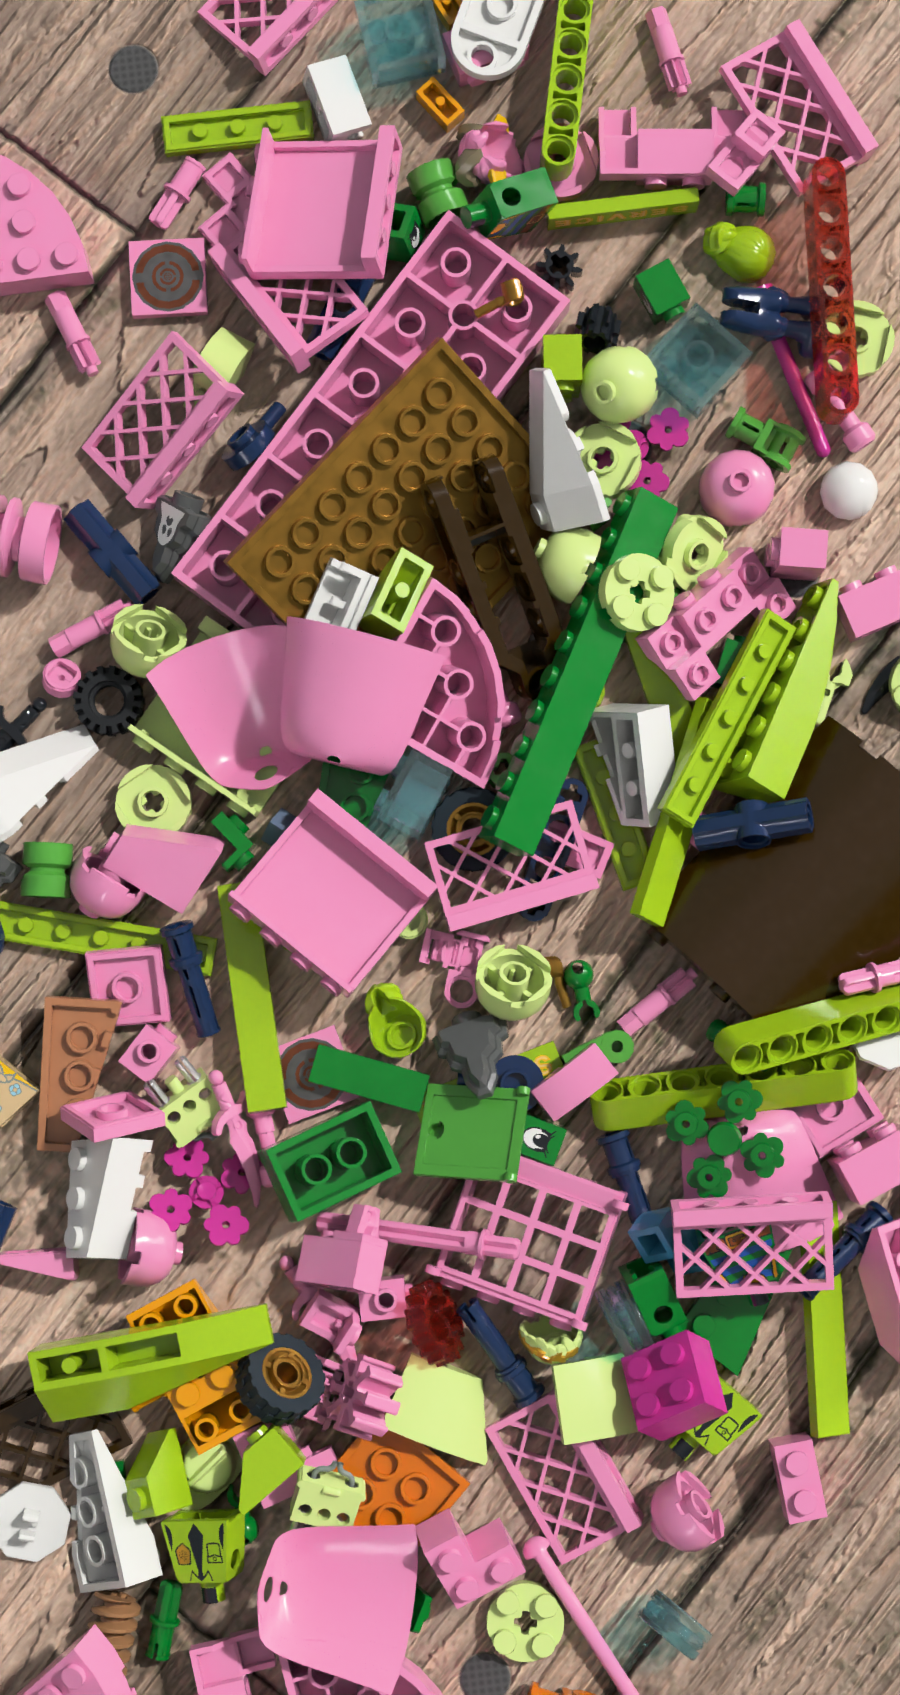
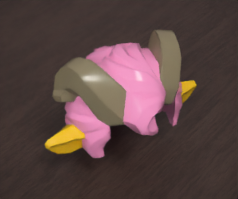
[454,114,524,187]

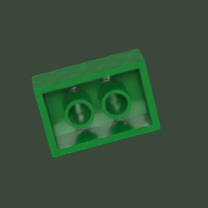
[257,1101,402,1222]

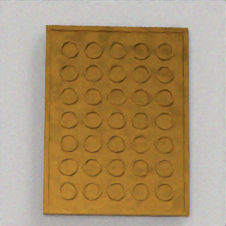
[223,337,552,634]

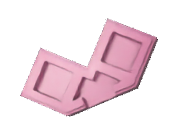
[198,152,251,248]

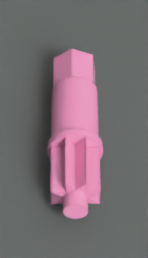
[645,6,692,97]
[45,290,101,377]
[48,598,133,658]
[617,967,698,1037]

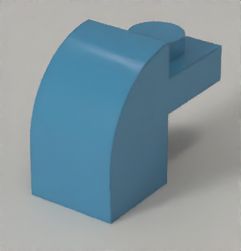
[627,1207,710,1275]

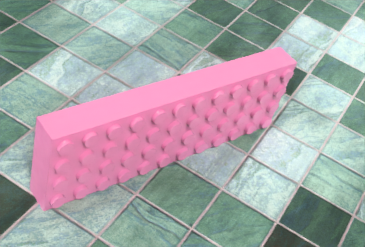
[171,210,571,629]

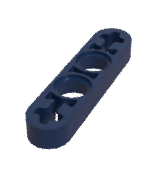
[518,778,588,921]

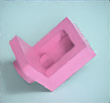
[299,1288,362,1356]

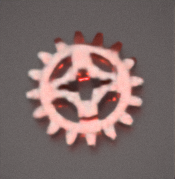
[404,1280,465,1367]

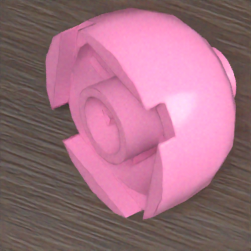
[699,450,775,527]
[70,846,146,919]
[118,1207,183,1287]
[650,1470,725,1552]

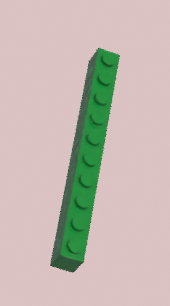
[479,487,678,856]

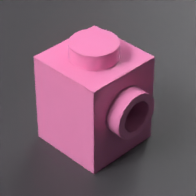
[118,1023,181,1085]
[358,1274,415,1322]

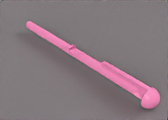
[523,1536,639,1695]

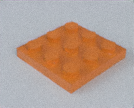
[333,1412,470,1547]

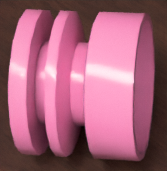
[0,495,62,585]

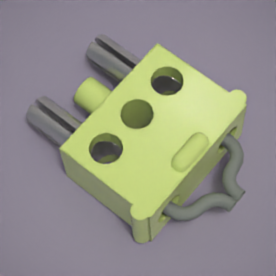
[143,1056,220,1148]
[289,1460,366,1531]

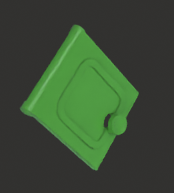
[413,1083,530,1184]

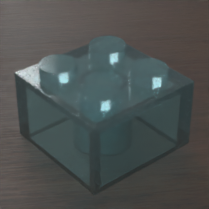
[354,0,446,89]
[647,303,753,419]
[373,749,453,844]

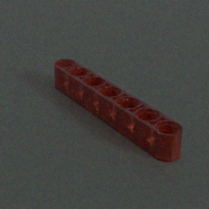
[803,157,859,425]

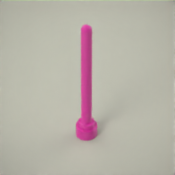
[757,283,831,458]

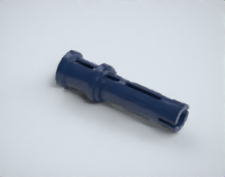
[159,920,221,1038]
[596,1129,651,1225]
[797,1201,894,1301]
[456,1297,545,1409]

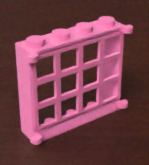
[425,1155,630,1331]

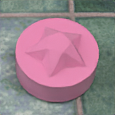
[42,658,81,698]

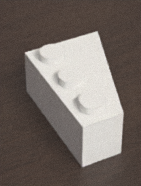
[589,703,675,827]
[64,1137,153,1260]

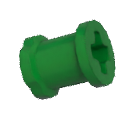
[725,182,766,217]

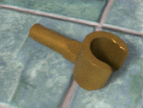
[473,279,524,319]
[544,956,572,1008]

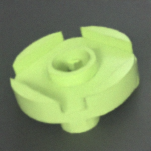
[819,300,895,379]
[575,421,642,499]
[657,514,728,591]
[598,553,674,632]
[115,764,192,831]
[486,1580,564,1662]

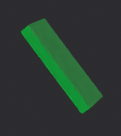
[308,1044,430,1113]

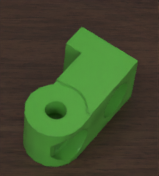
[559,1030,634,1065]

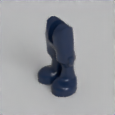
[719,286,829,359]

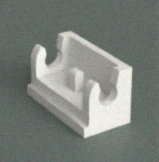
[302,55,372,141]
[304,557,379,630]

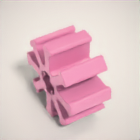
[326,1353,403,1441]

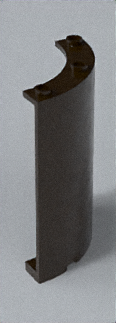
[646,716,900,1020]

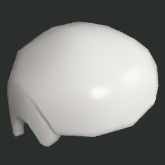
[820,461,878,520]

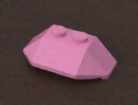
[858,1218,900,1364]

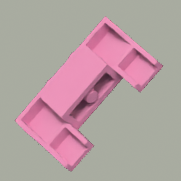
[598,107,751,190]
[635,547,797,701]
[189,1627,277,1695]

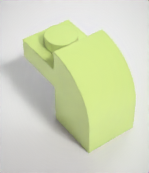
[183,327,255,408]

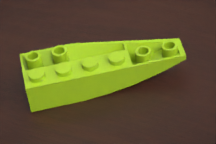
[714,578,839,803]
[27,1303,274,1423]

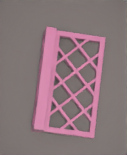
[197,0,339,76]
[719,19,879,197]
[207,233,370,374]
[81,331,244,509]
[424,800,600,932]
[670,1191,834,1298]
[485,1388,644,1565]

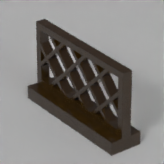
[0,1386,133,1486]

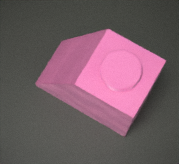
[102,824,225,914]

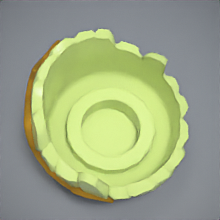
[518,1315,583,1365]

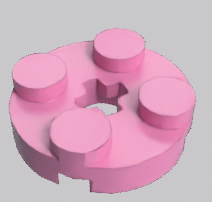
[523,123,599,202]

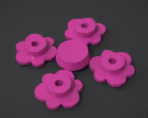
[593,407,689,497]
[149,1140,262,1246]

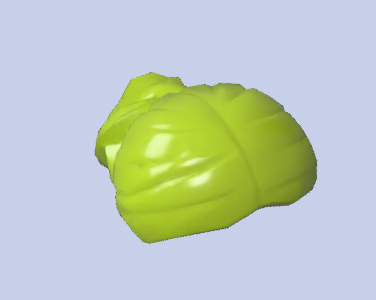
[703,221,776,283]
[365,983,426,1059]

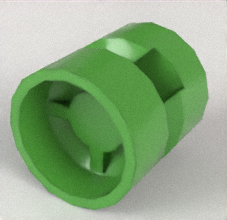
[406,158,469,229]
[21,842,73,898]

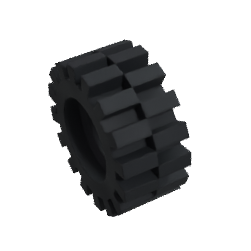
[73,665,145,737]

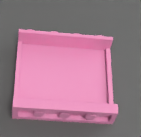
[238,125,403,280]
[228,789,438,998]

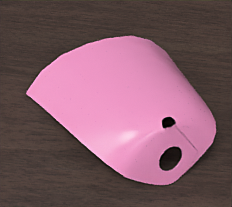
[281,616,446,776]
[146,625,311,790]
[681,1108,843,1252]
[257,1524,418,1695]

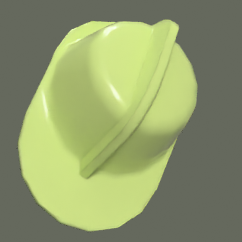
[180,1437,243,1510]

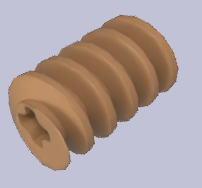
[87,1590,141,1677]

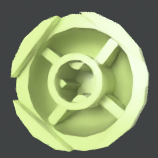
[580,346,658,424]
[534,527,601,604]
[110,604,187,678]
[475,944,552,1021]

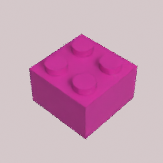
[621,1329,728,1441]

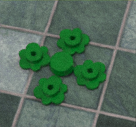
[665,1080,785,1198]

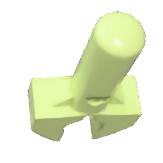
[815,655,853,726]

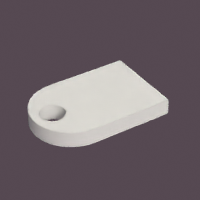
[451,0,545,81]

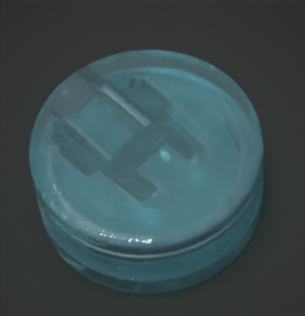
[595,1279,654,1357]
[637,1589,713,1661]

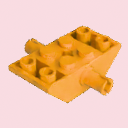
[125,1278,261,1455]

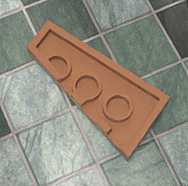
[37,996,124,1152]

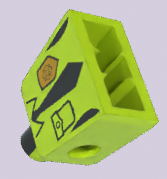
[668,1375,763,1461]
[161,1509,245,1604]

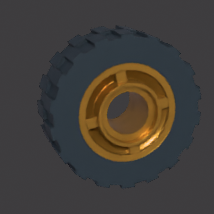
[431,787,509,872]
[235,1333,326,1426]

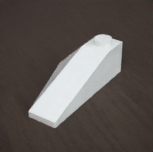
[529,368,610,532]
[0,724,99,843]
[69,1429,163,1593]

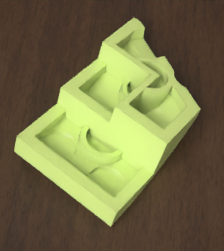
[385,1352,488,1465]
[551,1352,638,1445]

